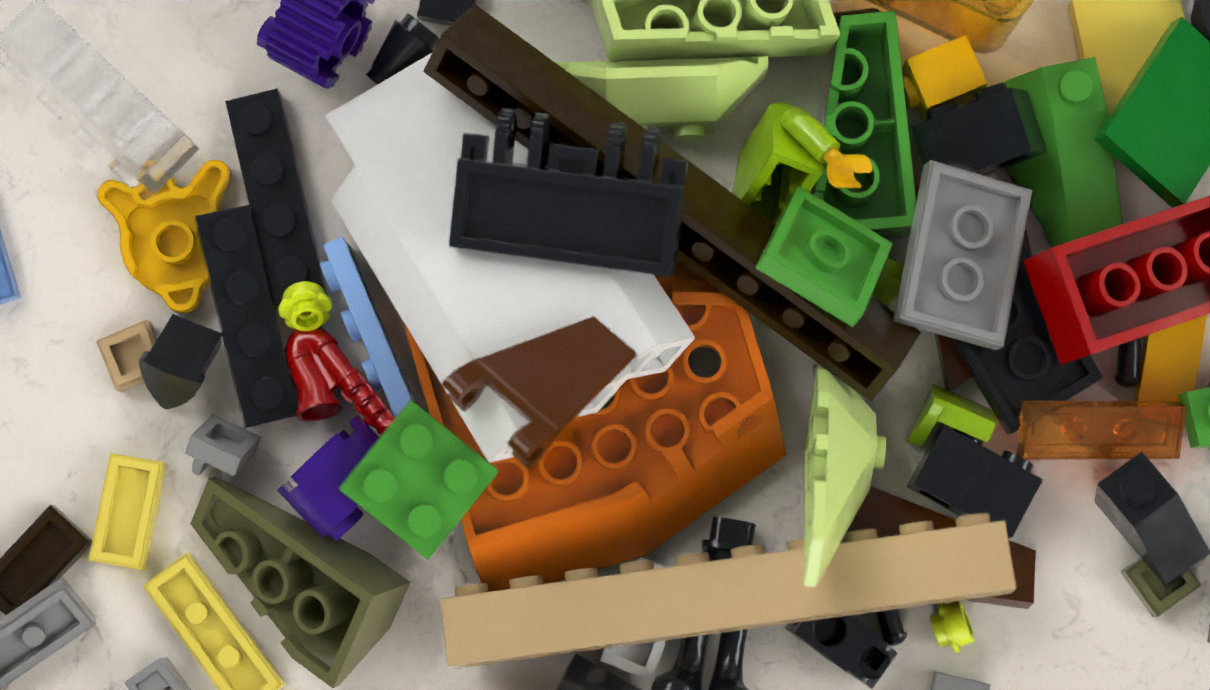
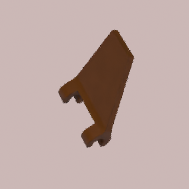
[442,316,636,470]

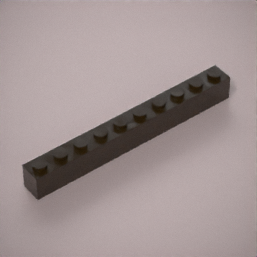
[423,4,921,402]

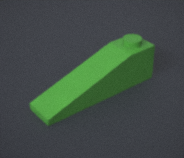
[998,57,1123,248]

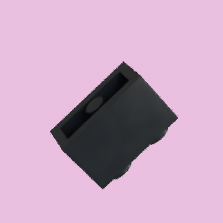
[911,83,1047,176]
[906,426,1043,539]

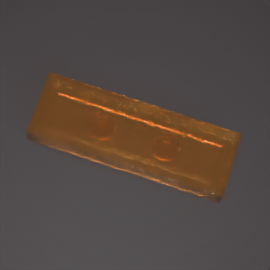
[1017,401,1186,460]

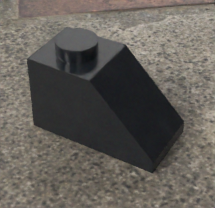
[1095,451,1210,587]

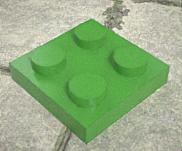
[755,186,893,327]
[338,400,499,560]

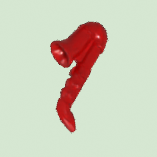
[285,326,395,435]

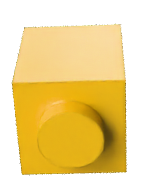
[902,35,988,120]

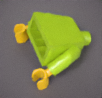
[732,102,872,225]

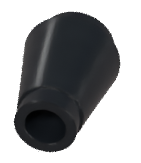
[366,12,439,85]

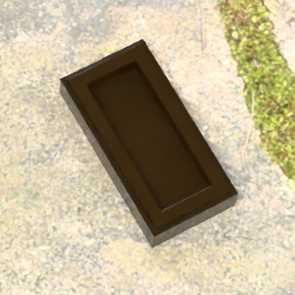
[0,505,92,615]

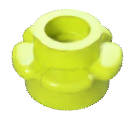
[278,281,332,331]
[930,600,975,653]

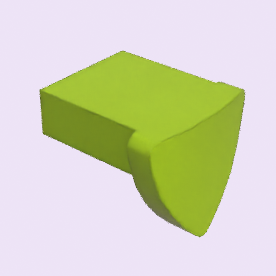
[906,384,997,448]

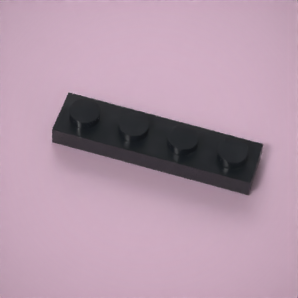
[225,88,328,309]
[194,205,298,429]

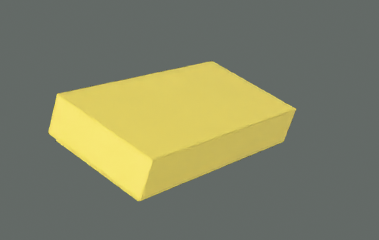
[88,453,167,570]

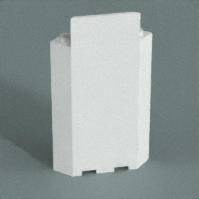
[325,53,695,463]

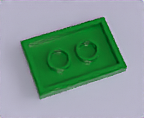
[1094,17,1210,208]

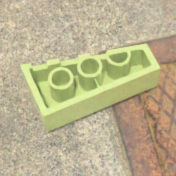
[593,0,840,61]

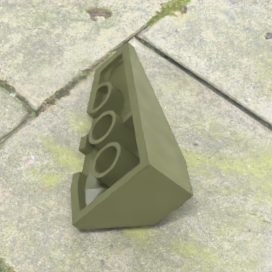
[190,477,411,688]

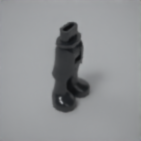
[651,517,756,690]

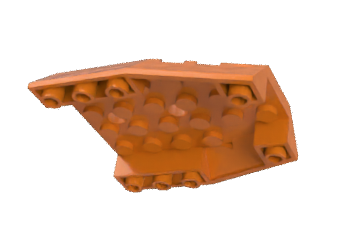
[404,260,787,592]

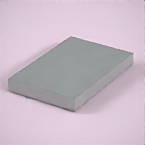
[893,160,1032,350]

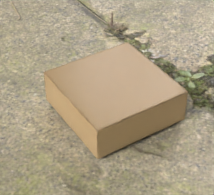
[96,320,157,392]

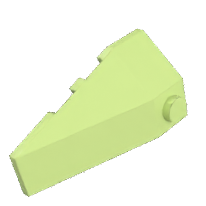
[803,363,886,587]

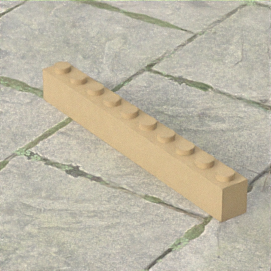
[440,513,1016,669]

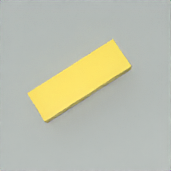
[143,553,286,690]

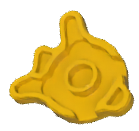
[97,159,232,314]

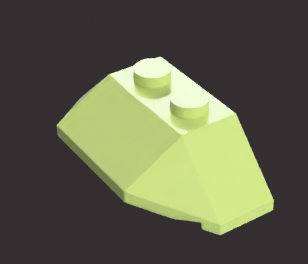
[555,56,768,142]

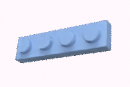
[320,236,416,417]

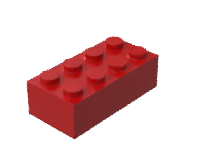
[1023,196,1210,365]

